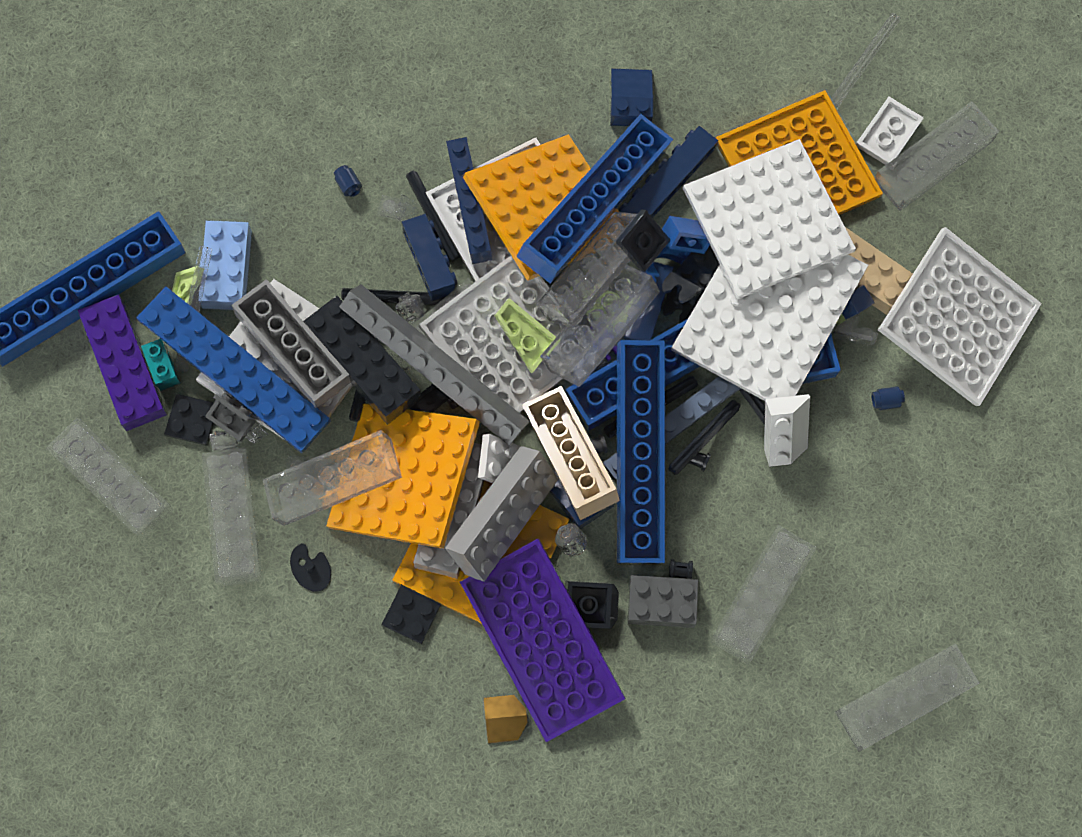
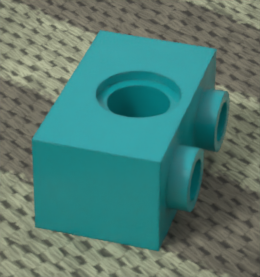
[141,339,180,391]

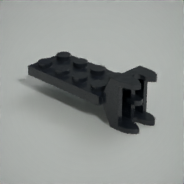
[662,245,720,324]

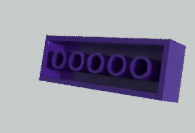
[78,294,167,431]

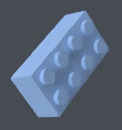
[198,221,252,310]

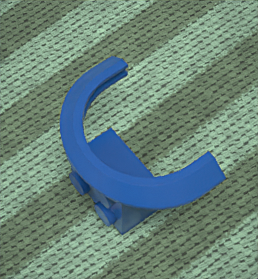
[646,216,710,282]

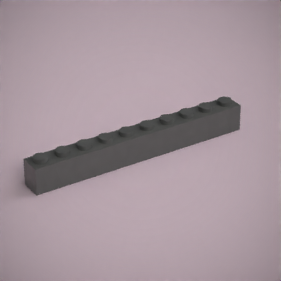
[339,284,530,446]

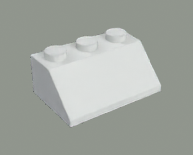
[764,394,810,467]

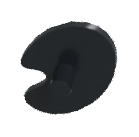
[290,544,331,592]

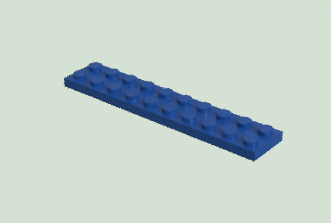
[136,287,331,453]

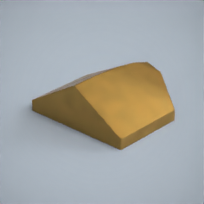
[484,695,527,743]

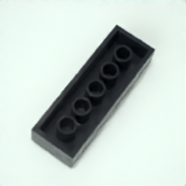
[303,296,421,425]

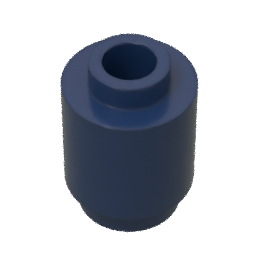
[334,165,362,197]
[871,386,905,410]

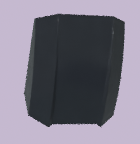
[565,581,619,629]

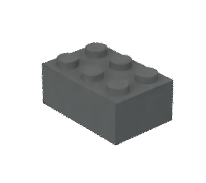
[627,575,698,628]

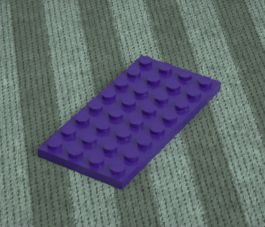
[460,539,626,742]

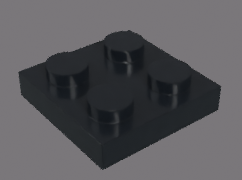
[616,210,670,272]
[164,394,214,446]
[381,585,441,645]

